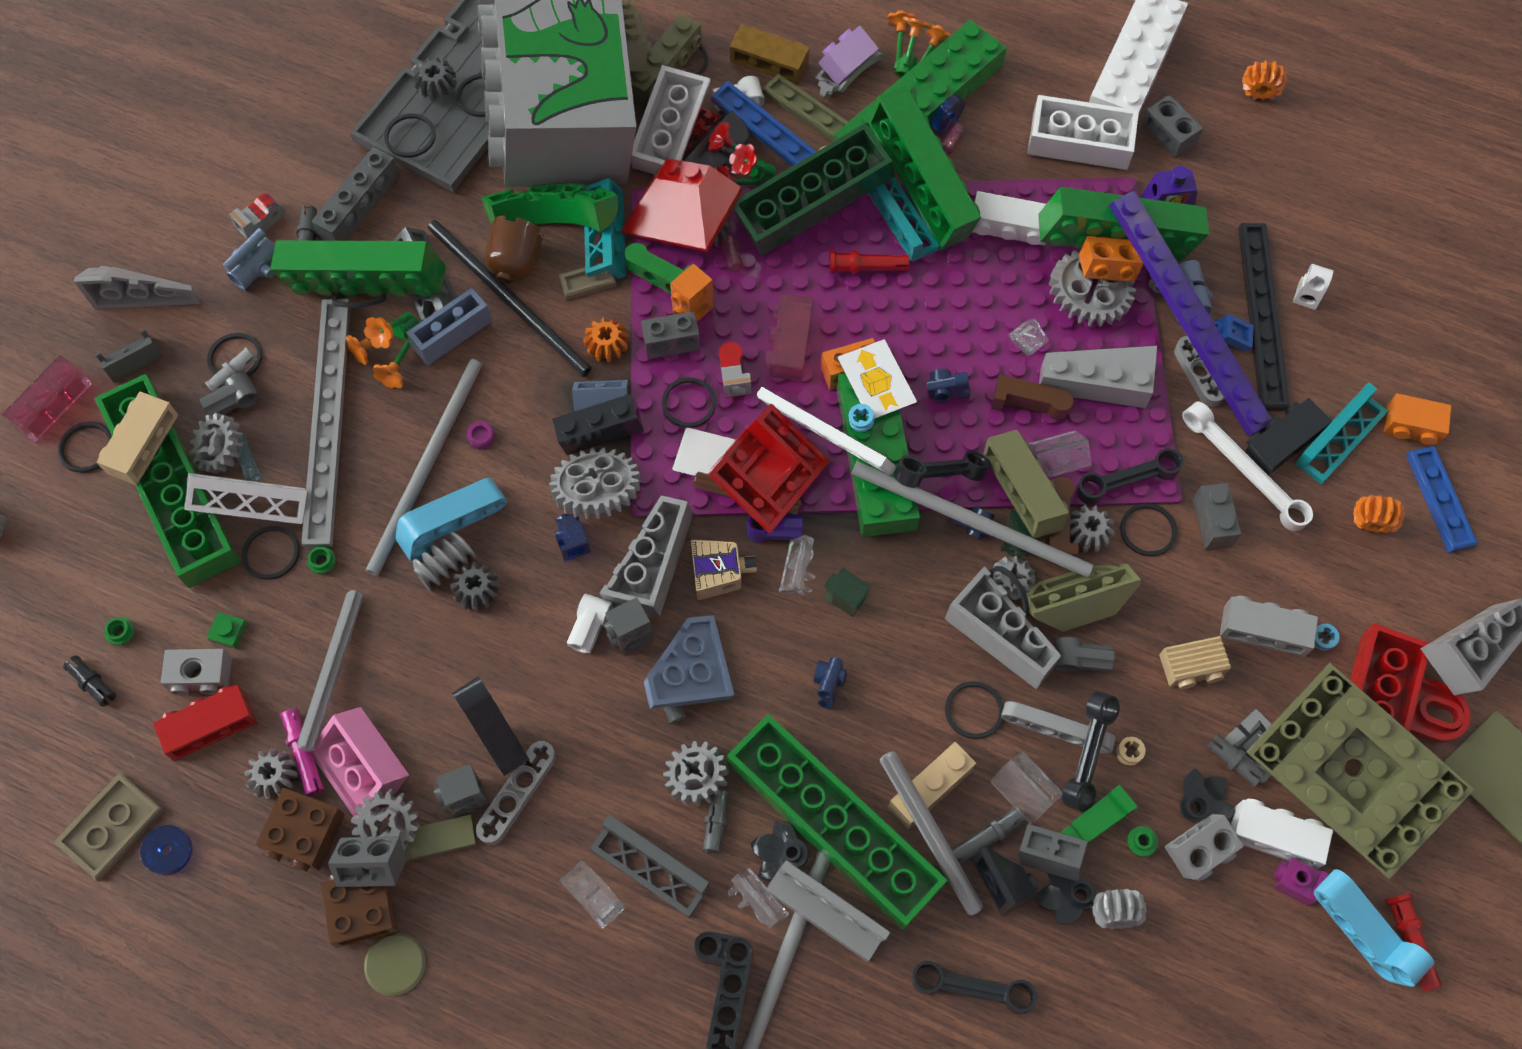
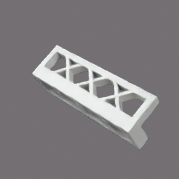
[184,473,307,524]

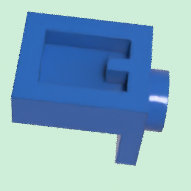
[1214,314,1254,352]

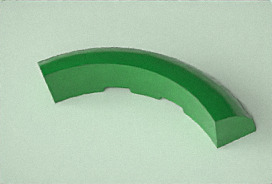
[482,183,618,232]

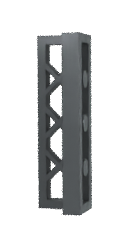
[393,227,457,321]
[590,814,710,918]

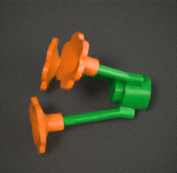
[888,11,951,78]
[345,312,419,389]

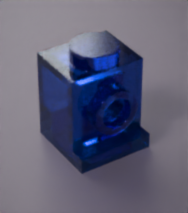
[554,514,591,562]

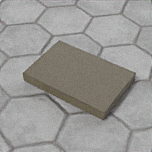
[53,772,165,881]

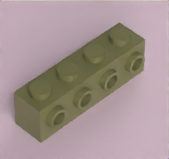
[622,0,651,71]
[630,13,703,109]
[983,430,1069,539]

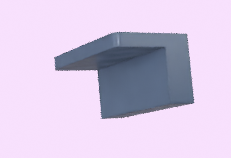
[572,380,628,412]

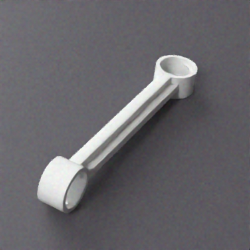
[1182,401,1313,531]

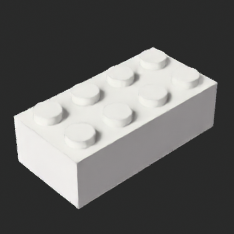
[1027,95,1139,170]

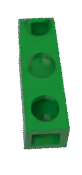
[625,243,690,294]
[1060,785,1138,843]

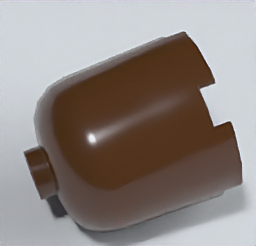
[484,216,544,284]

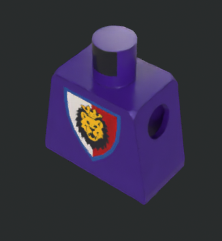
[1141,166,1197,205]

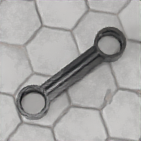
[1076,448,1183,504]
[894,451,991,488]
[1062,692,1120,812]
[911,961,1037,1014]

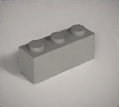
[1220,596,1318,657]

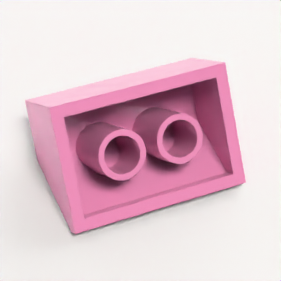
[311,707,409,816]

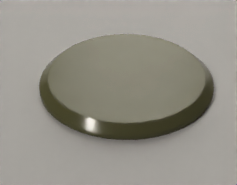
[364,933,426,996]

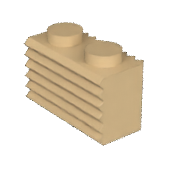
[1159,636,1231,689]

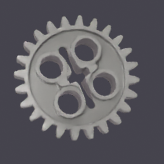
[1049,250,1136,327]
[549,448,641,519]

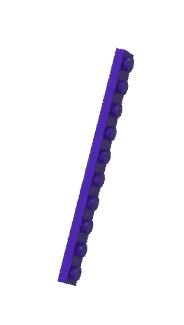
[1109,190,1272,436]

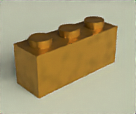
[730,24,809,85]

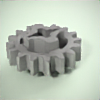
[190,413,243,474]
[663,741,729,807]
[351,789,420,851]

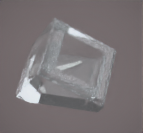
[1008,319,1049,356]

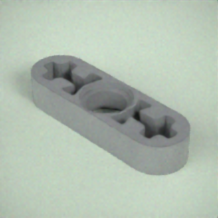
[1174,336,1224,407]

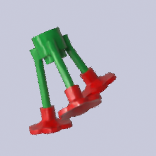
[708,122,776,186]

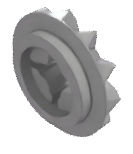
[993,556,1036,600]

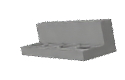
[765,861,890,962]

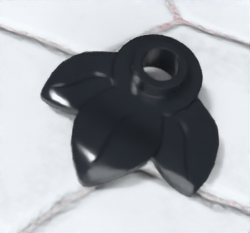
[1180,768,1235,822]
[751,821,809,881]
[1035,873,1096,925]

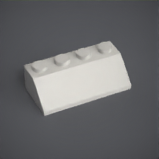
[631,65,710,174]

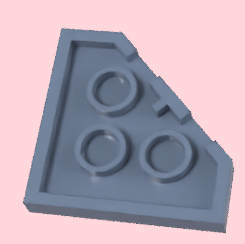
[644,615,734,709]

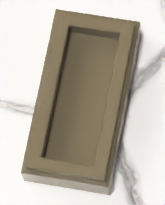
[558,262,616,301]

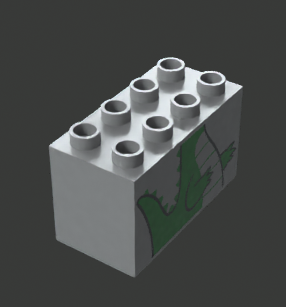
[478,0,636,187]

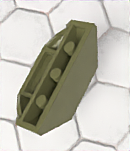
[1027,564,1141,632]

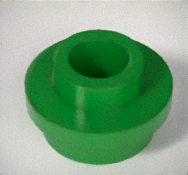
[307,547,336,574]
[104,617,135,646]
[1127,826,1158,857]

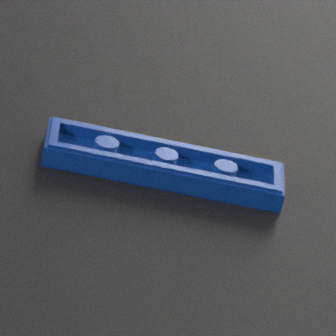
[1406,445,1478,553]

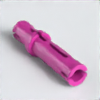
[280,708,325,797]

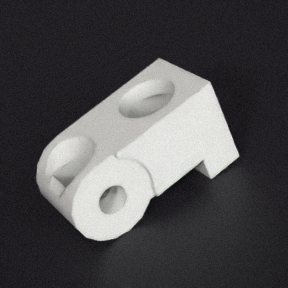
[1293,264,1334,310]

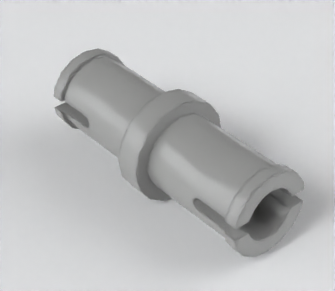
[205,347,258,392]

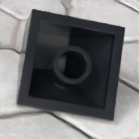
[972,847,1038,916]

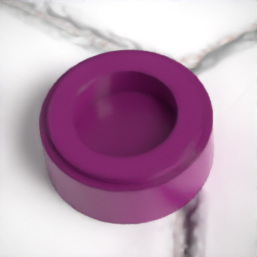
[466,421,495,450]

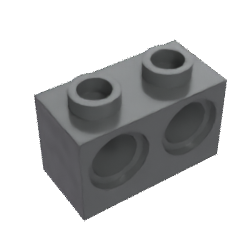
[1141,95,1203,158]
[641,311,700,359]
[604,597,653,655]
[434,764,490,818]
[328,836,407,887]

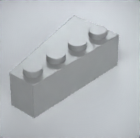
[1039,346,1157,408]
[599,495,694,617]
[945,566,1061,689]
[1421,598,1522,695]

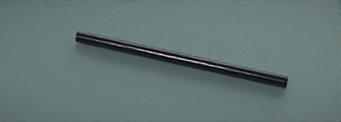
[428,220,592,377]

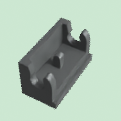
[95,329,162,382]
[1019,824,1088,881]

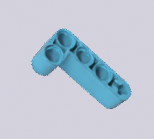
[395,478,507,562]
[1313,869,1434,987]

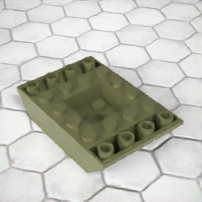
[1246,663,1475,879]

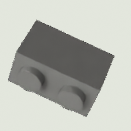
[1192,483,1241,550]

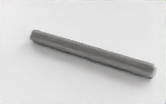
[297,590,363,752]
[880,751,983,915]

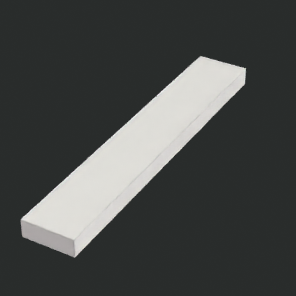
[757,387,897,475]

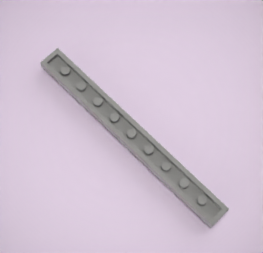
[301,299,351,549]

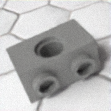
[161,649,232,696]

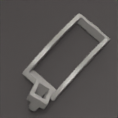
[815,50,884,98]

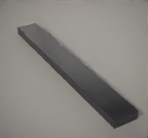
[1238,223,1290,411]

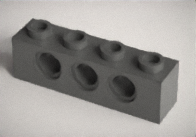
[311,147,400,241]

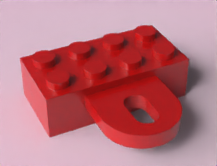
[1350,623,1470,743]

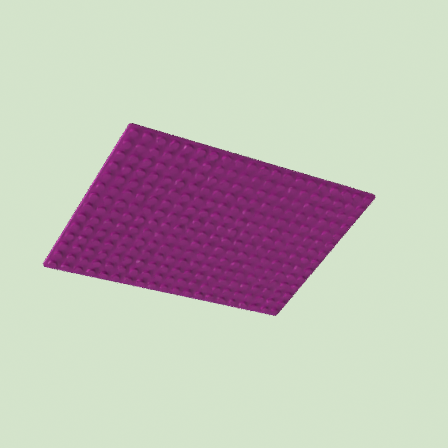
[631,178,1182,518]

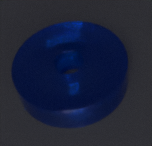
[931,94,965,134]
[140,825,193,875]

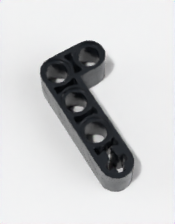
[452,676,530,776]
[694,931,752,1049]

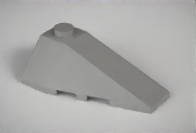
[74,266,200,309]

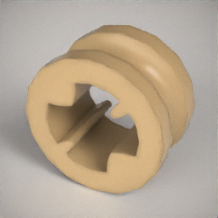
[1116,737,1146,766]

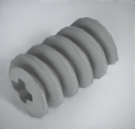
[412,532,477,592]

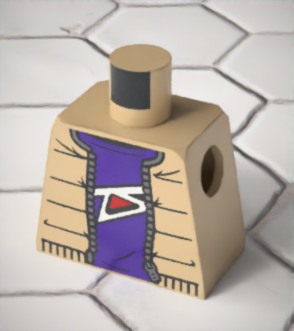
[691,540,757,600]

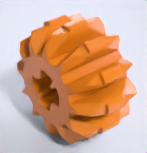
[1242,60,1287,101]
[583,317,629,364]
[1353,495,1405,534]

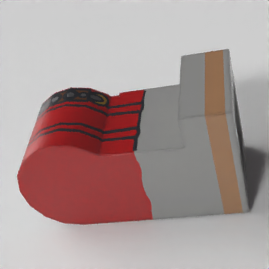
[229,193,285,239]
[719,342,752,397]

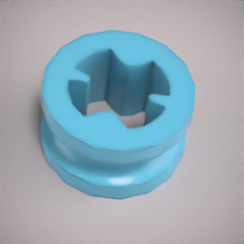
[848,404,875,432]
[1314,624,1340,651]

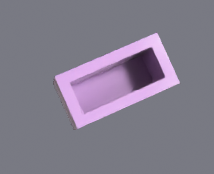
[818,26,879,85]

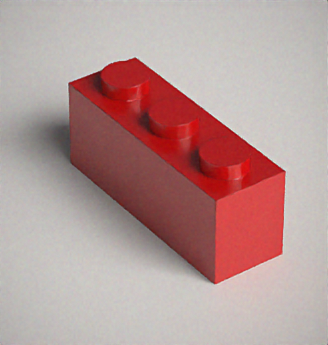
[153,685,258,761]

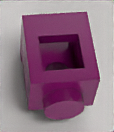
[1273,857,1328,906]

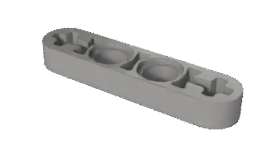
[1001,701,1116,754]
[476,741,556,845]

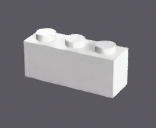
[972,191,1046,245]
[1231,799,1333,869]

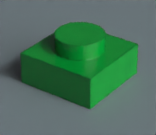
[206,612,248,649]

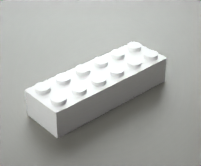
[1089,0,1188,117]

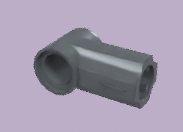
[199,372,260,416]
[1055,637,1114,673]

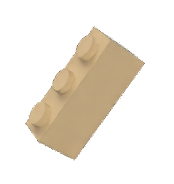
[96,391,178,485]
[888,742,976,830]

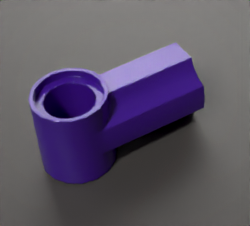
[746,514,802,543]

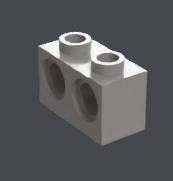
[1164,814,1244,881]

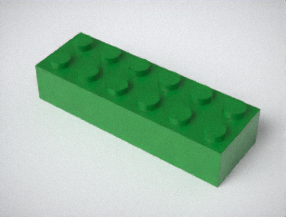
[868,84,981,251]
[1038,187,1209,261]
[270,240,446,297]
[836,373,920,537]

